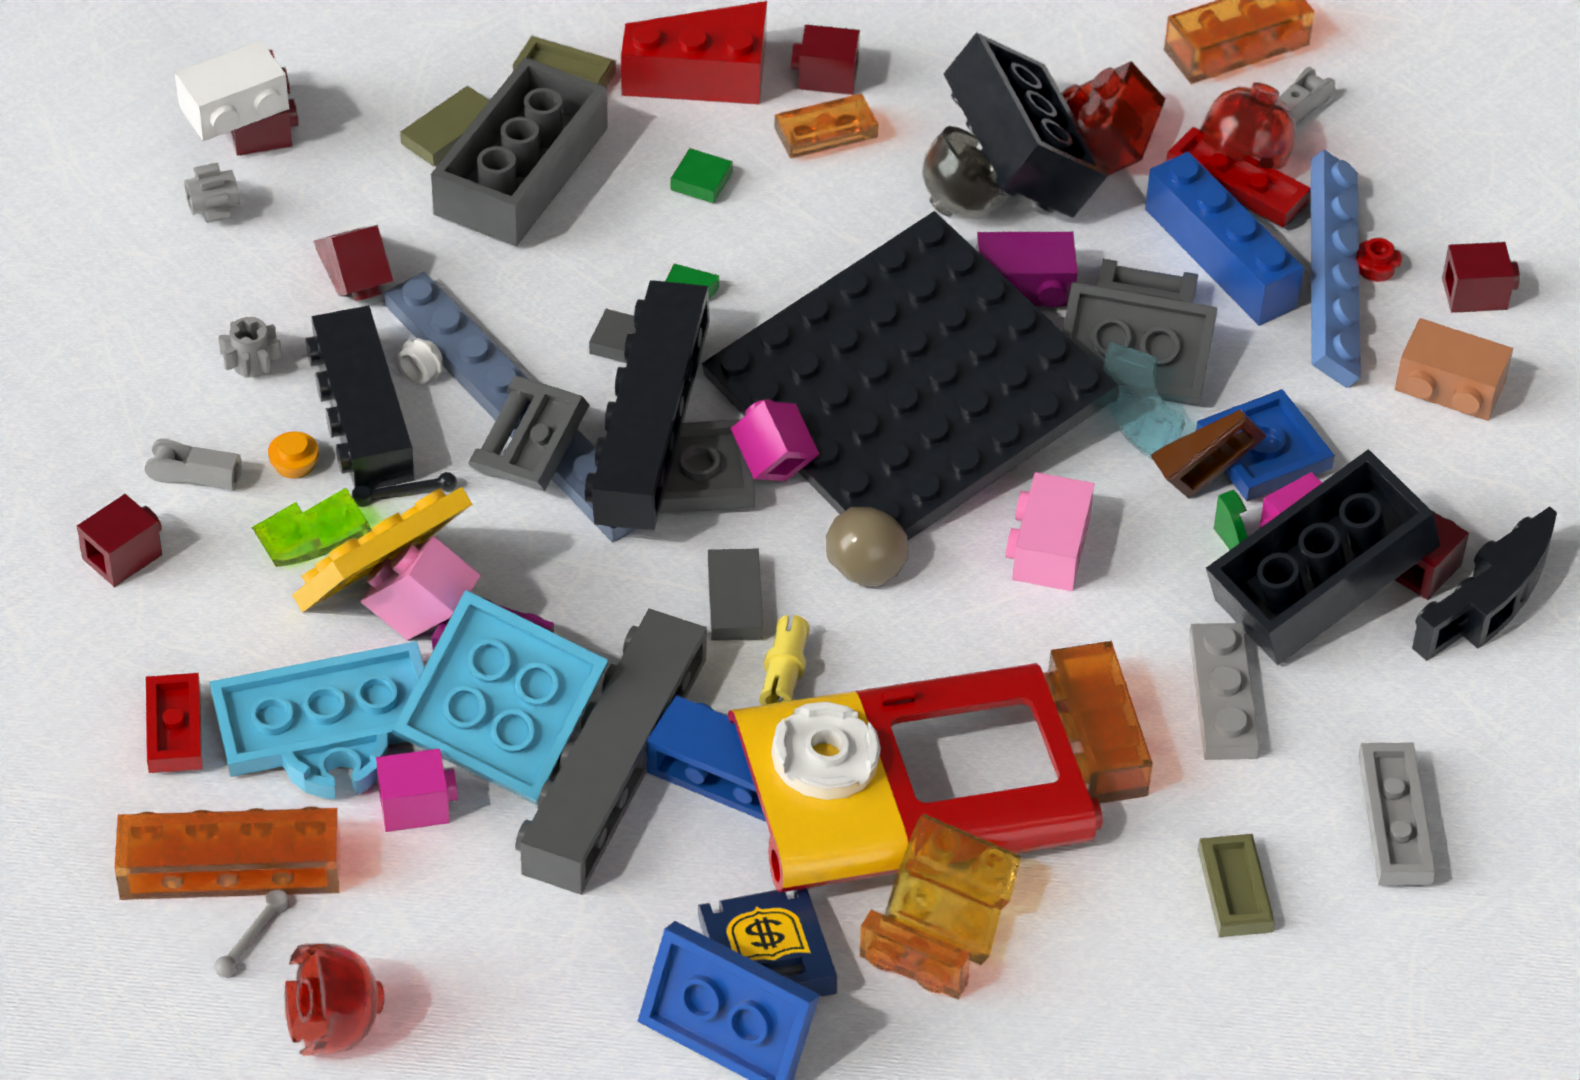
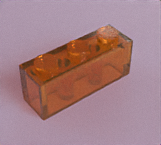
[1164,0,1315,84]
[1043,641,1153,804]

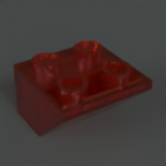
[1062,61,1166,176]

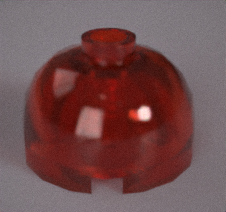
[1200,82,1296,169]
[284,943,385,1056]

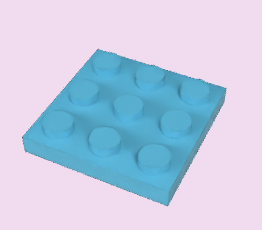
[392,590,608,804]

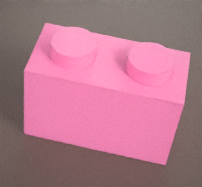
[1006,472,1095,591]
[360,536,481,640]

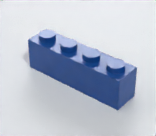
[1145,152,1304,326]
[647,695,766,822]

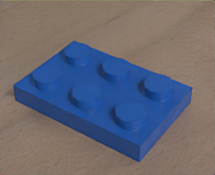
[637,921,820,1080]

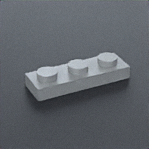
[1189,623,1259,760]
[1358,742,1435,885]

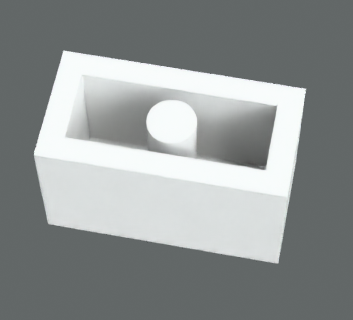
[175,40,289,141]

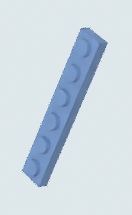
[1311,149,1361,388]

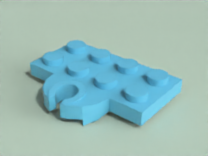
[209,641,424,799]

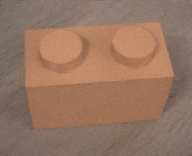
[1395,318,1513,421]

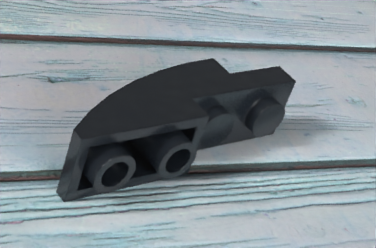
[1412,506,1557,661]

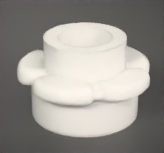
[397,338,443,385]

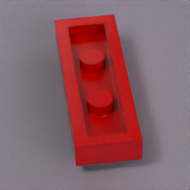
[1166,126,1311,228]

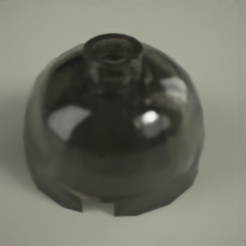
[922,126,1011,219]

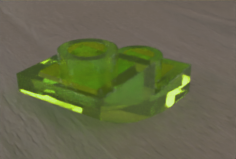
[252,488,372,567]

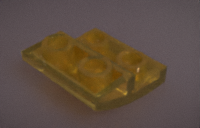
[882,813,1021,965]

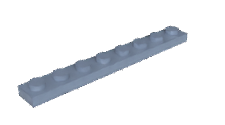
[384,272,637,543]

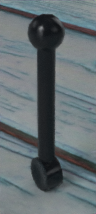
[352,472,457,507]

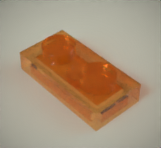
[774,93,879,159]
[860,909,970,1000]

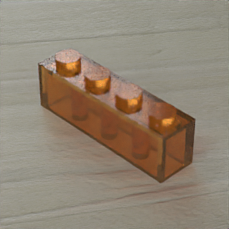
[114,806,341,900]

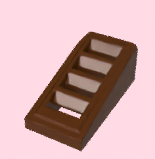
[1151,409,1267,499]

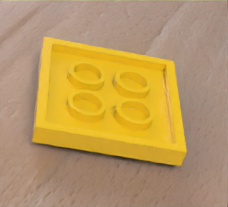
[292,487,473,613]

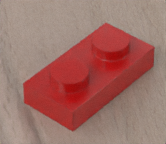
[145,673,203,773]

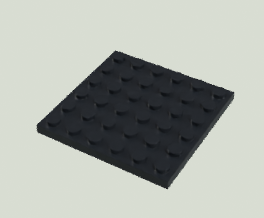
[702,211,1119,541]

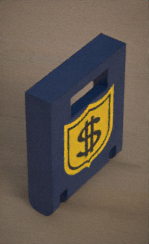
[698,888,837,997]

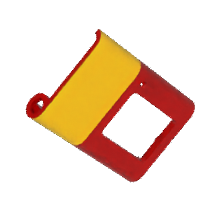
[728,663,1103,893]

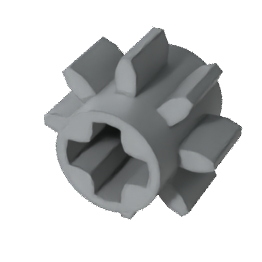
[184,162,240,223]
[219,317,282,378]

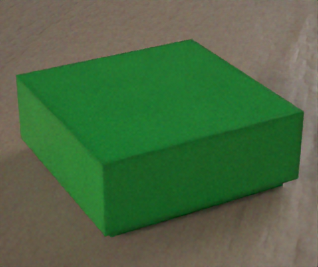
[671,148,733,203]

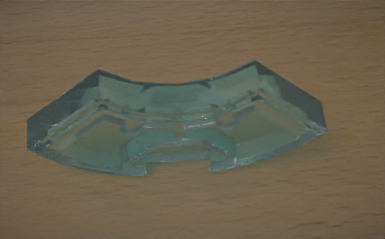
[1104,342,1186,460]

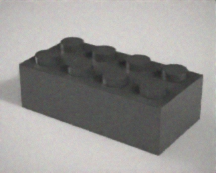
[431,57,608,246]

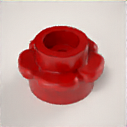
[1356,238,1402,282]

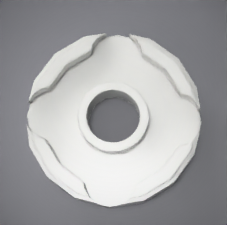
[771,702,881,800]

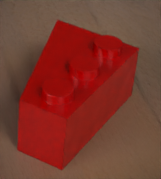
[621,1,767,105]

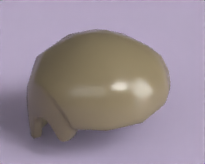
[826,507,909,586]

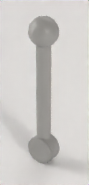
[214,889,288,978]

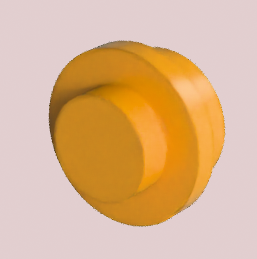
[268,431,319,478]

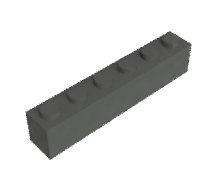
[515,609,707,895]

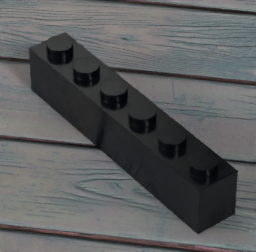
[585,280,710,531]

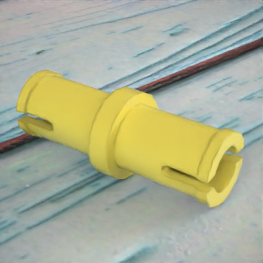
[759,615,810,705]

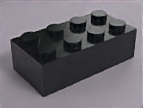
[943,32,1108,218]
[1206,449,1440,666]

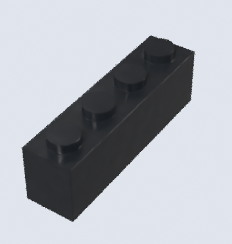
[305,305,415,489]

